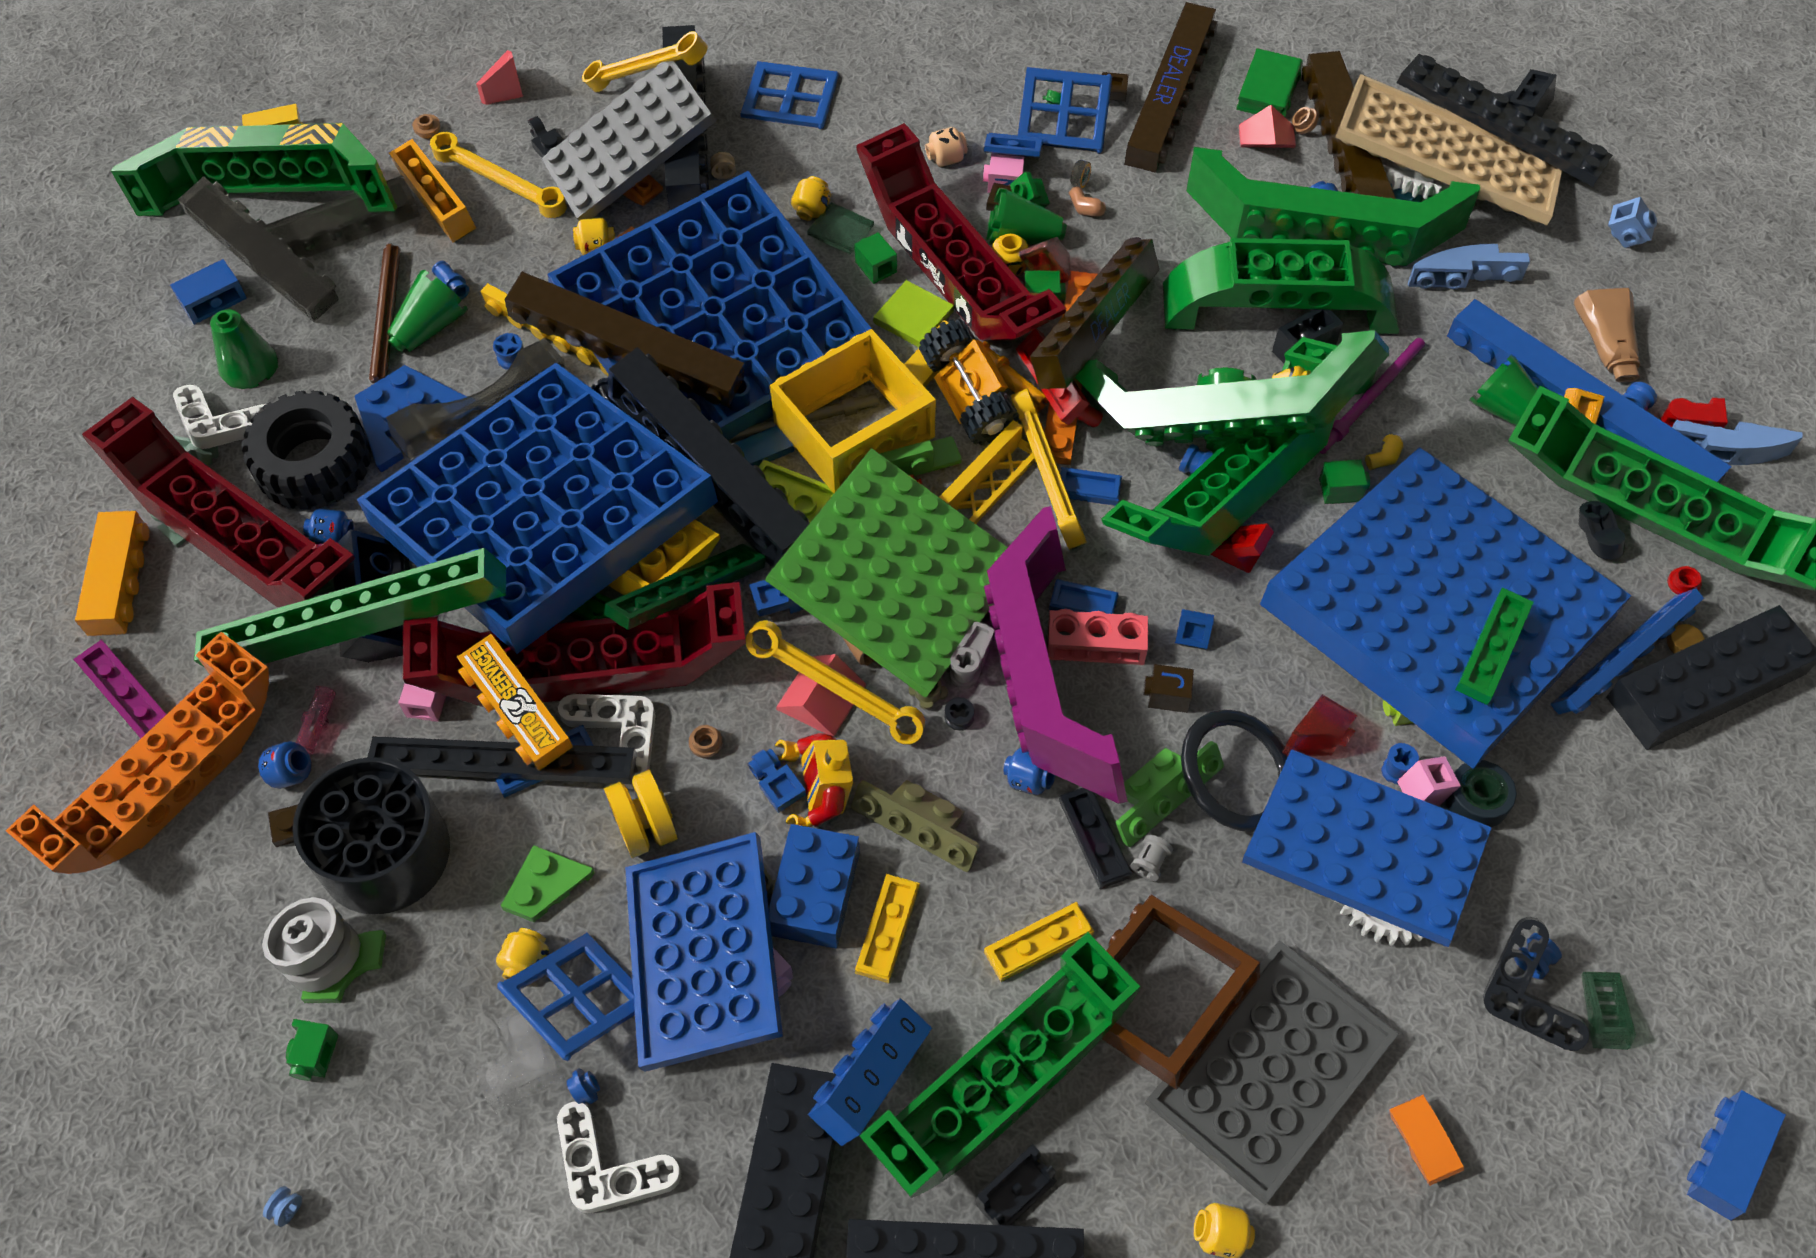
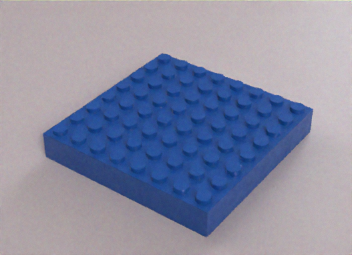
[547,171,873,441]
[357,363,718,654]
[1260,447,1631,769]

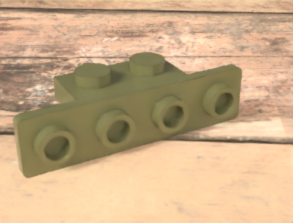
[851,780,980,872]

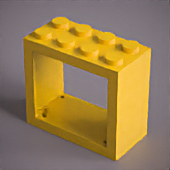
[770,329,936,493]

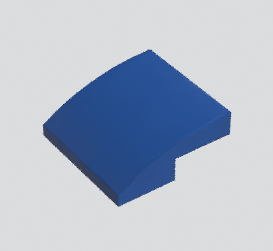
[984,133,1043,158]

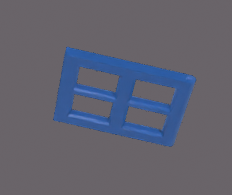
[740,61,839,129]
[1018,67,1112,154]
[497,933,635,1061]

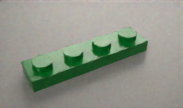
[1455,587,1533,705]

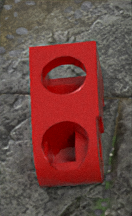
[1660,397,1728,428]

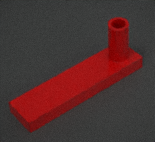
[1016,329,1103,428]

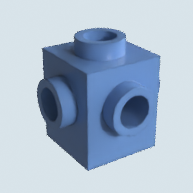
[1608,197,1657,248]

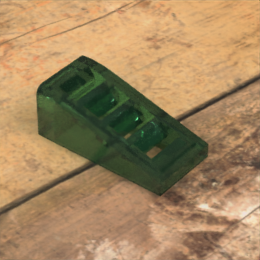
[1581,972,1636,1050]

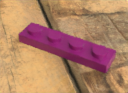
[73,639,167,739]

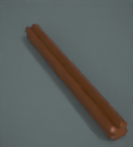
[369,243,401,383]

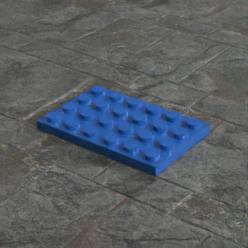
[1242,749,1492,947]
[625,832,783,1072]

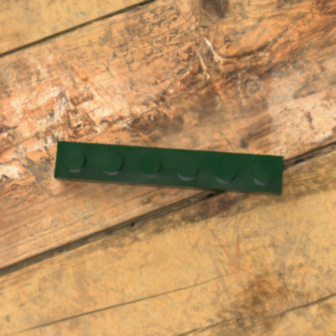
[604,544,766,630]

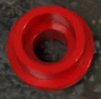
[1667,566,1702,595]

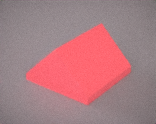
[776,654,866,736]

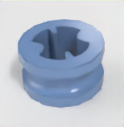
[263,1186,302,1227]

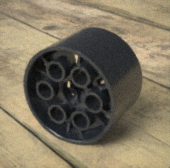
[293,757,450,915]

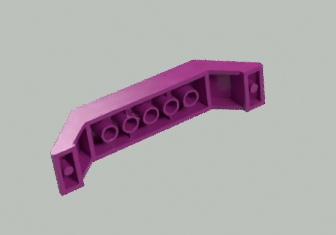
[984,506,1128,804]

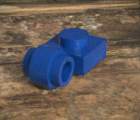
[747,749,806,813]

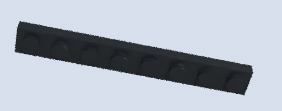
[368,736,637,784]

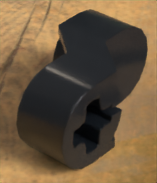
[1578,501,1625,560]

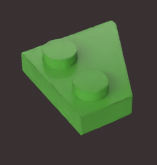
[501,845,595,922]

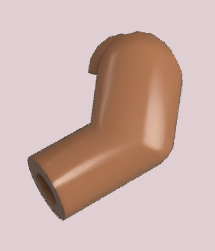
[1069,187,1106,217]

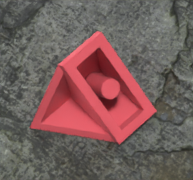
[476,50,523,105]
[1239,105,1296,148]

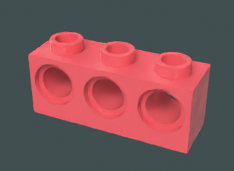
[1047,609,1148,665]

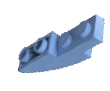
[1408,244,1530,289]
[1672,420,1803,465]

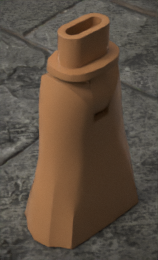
[1574,288,1640,382]

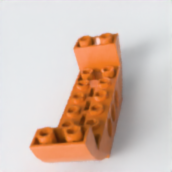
[5,632,269,874]

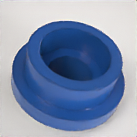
[567,1068,600,1104]

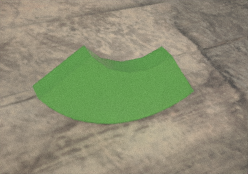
[301,930,386,1003]

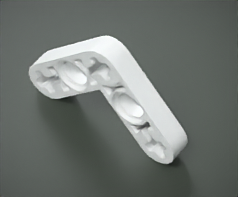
[173,385,266,449]
[558,694,656,789]
[557,1102,681,1213]

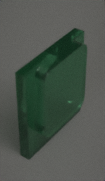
[807,202,874,254]

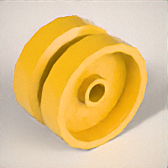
[604,770,678,858]

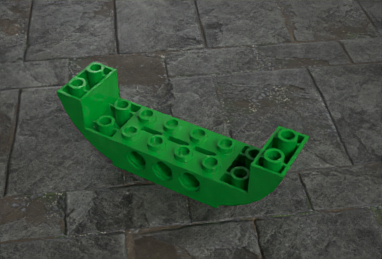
[1163,238,1399,334]

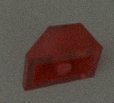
[1019,237,1071,283]
[1282,694,1357,756]

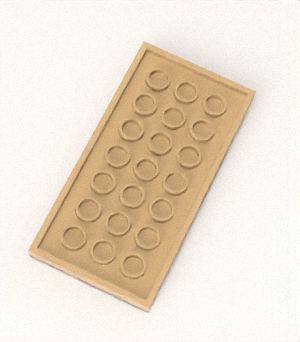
[1336,74,1562,225]

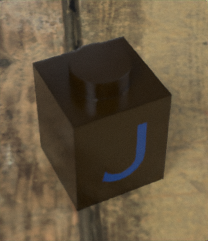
[1143,664,1194,713]

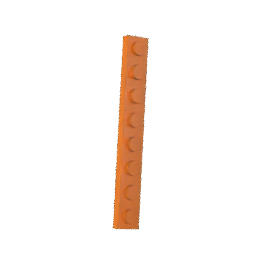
[1045,271,1098,465]

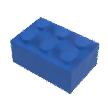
[769,824,860,949]

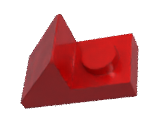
[1210,523,1274,573]

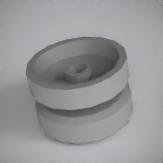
[262,897,361,992]

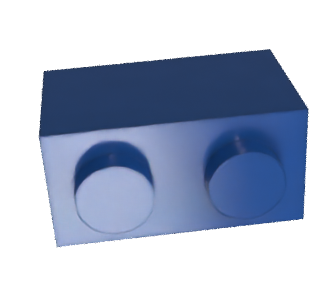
[170,259,247,325]

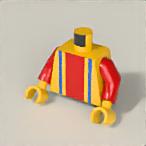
[775,733,853,828]

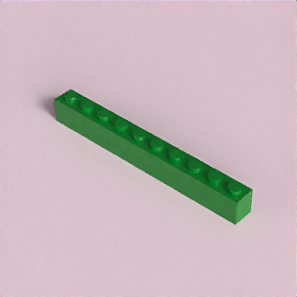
[194,548,506,667]

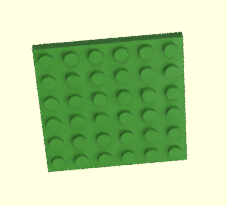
[765,448,1008,698]

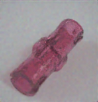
[296,686,337,755]

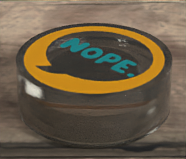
[1070,159,1092,189]

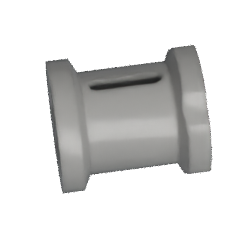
[1130,835,1173,881]

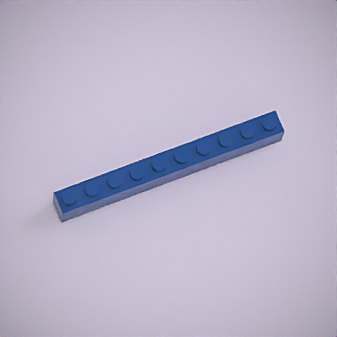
[1447,299,1732,483]

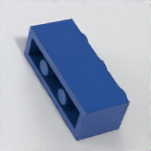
[1687,1090,1786,1221]

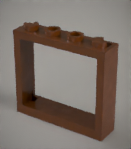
[1102,895,1260,1090]

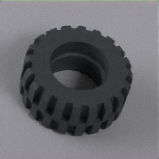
[242,390,371,510]

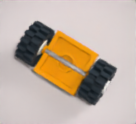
[919,319,1019,445]

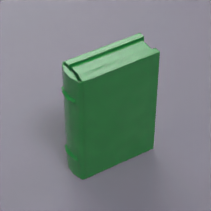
[1236,48,1303,117]

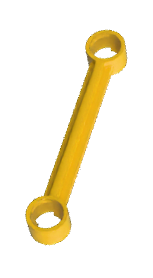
[582,32,708,92]
[430,132,567,218]
[1011,388,1087,550]
[746,620,925,744]

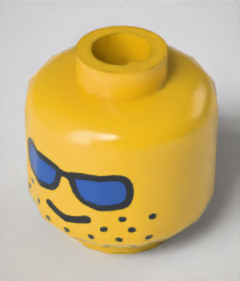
[791,176,831,221]

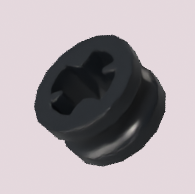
[944,697,974,731]

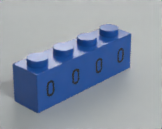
[808,998,932,1146]

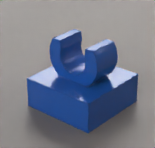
[1175,609,1214,649]

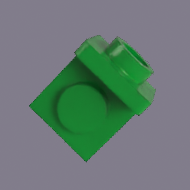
[1010,172,1050,208]

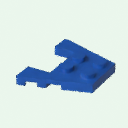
[354,365,480,472]

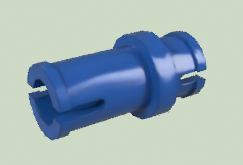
[432,261,470,300]

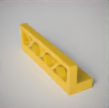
[939,420,1035,524]

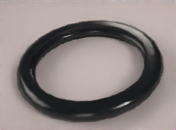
[1181,709,1289,832]

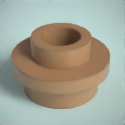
[1292,107,1319,134]
[412,114,441,139]
[689,725,723,758]

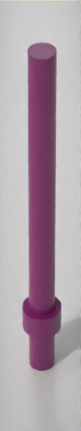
[1320,338,1425,454]

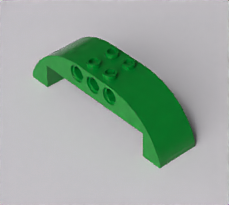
[859,932,1141,1198]

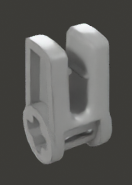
[950,622,994,689]

